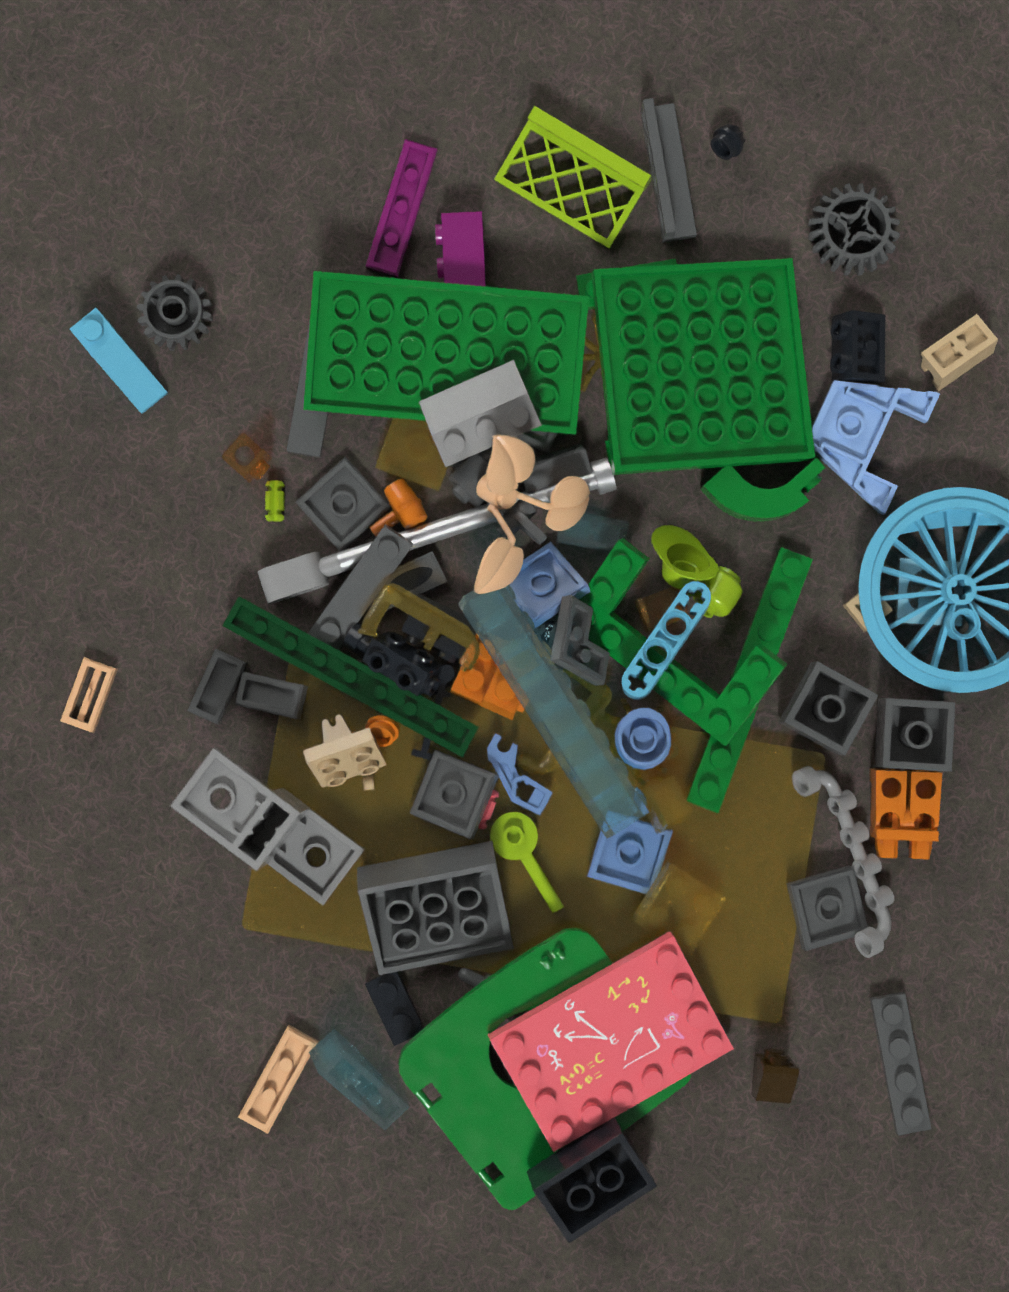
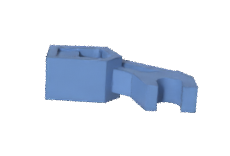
[487,733,553,816]

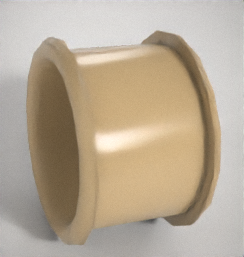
[363,775,375,791]

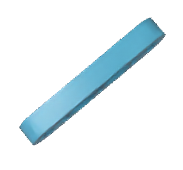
[622,581,711,700]

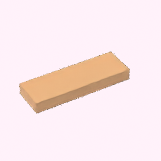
[238,1025,318,1134]

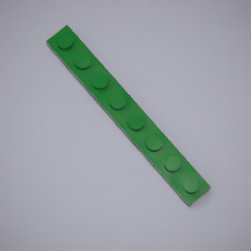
[685,547,813,814]

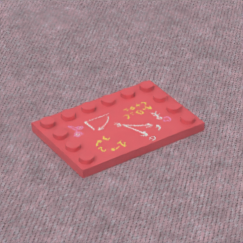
[488,931,734,1152]

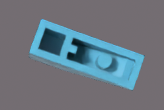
[70,308,168,414]

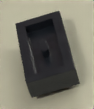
[365,971,425,1046]

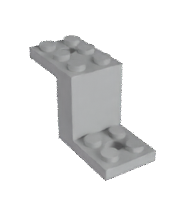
[171,748,365,905]

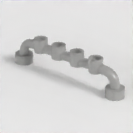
[792,766,894,958]

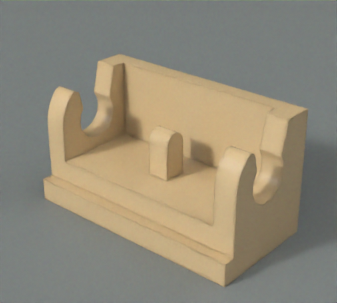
[921,314,998,391]

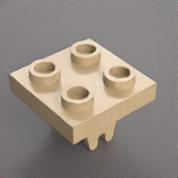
[303,715,387,788]

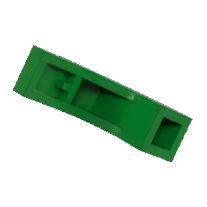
[700,458,826,522]

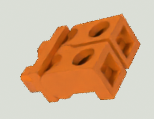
[870,768,942,859]

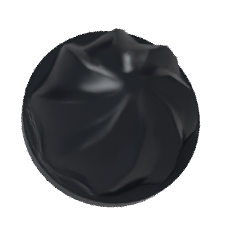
[710,124,746,160]

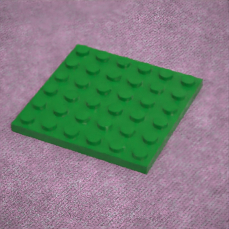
[591,258,815,475]

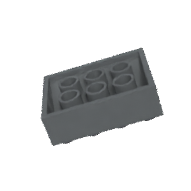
[357,841,514,975]

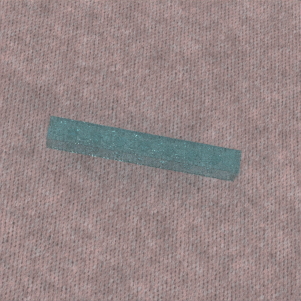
[458,585,649,838]

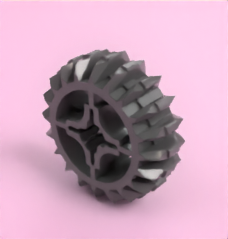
[808,183,900,276]

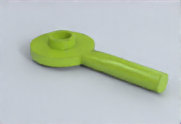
[490,812,564,913]

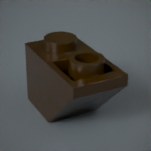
[751,1048,799,1104]

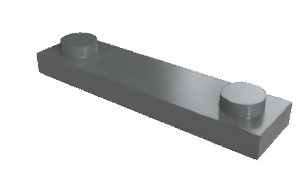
[308,524,414,650]

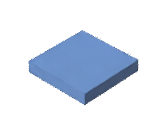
[501,542,590,629]
[587,810,673,896]

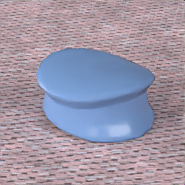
[615,708,671,770]

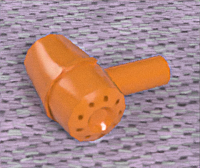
[370,479,428,536]

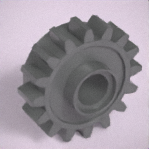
[137,274,214,351]

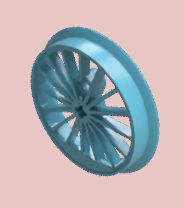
[859,487,1009,693]

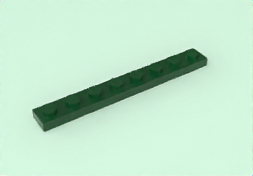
[222,596,480,757]

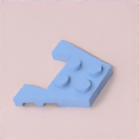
[812,380,940,515]

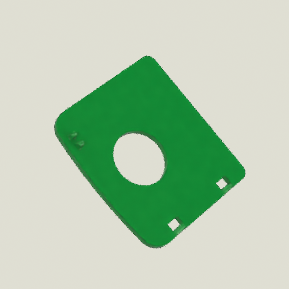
[398,928,691,1210]

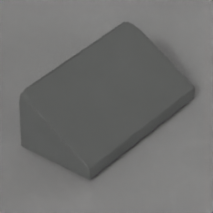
[523,444,591,493]

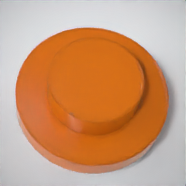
[365,715,400,747]

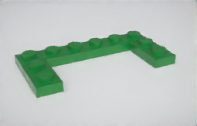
[579,538,788,747]

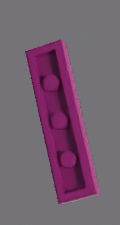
[365,139,438,278]

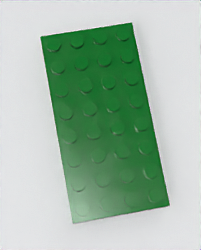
[303,271,589,435]

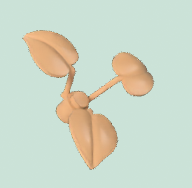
[474,435,590,594]

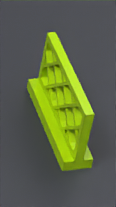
[494,106,651,249]

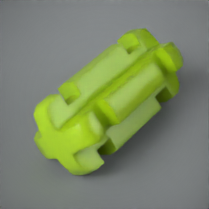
[265,480,285,522]

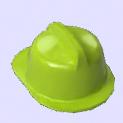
[651,525,719,597]

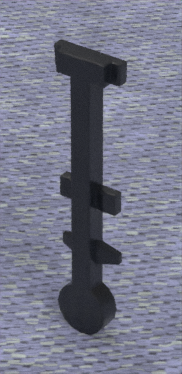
[411,665,455,761]

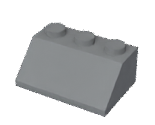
[419,360,541,467]

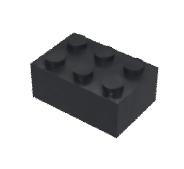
[526,1117,657,1243]

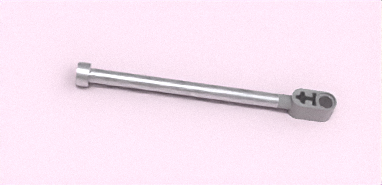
[257,458,617,604]

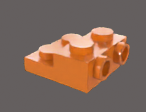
[450,630,545,720]

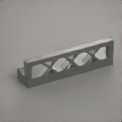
[640,98,697,243]

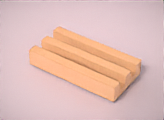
[60,657,118,733]

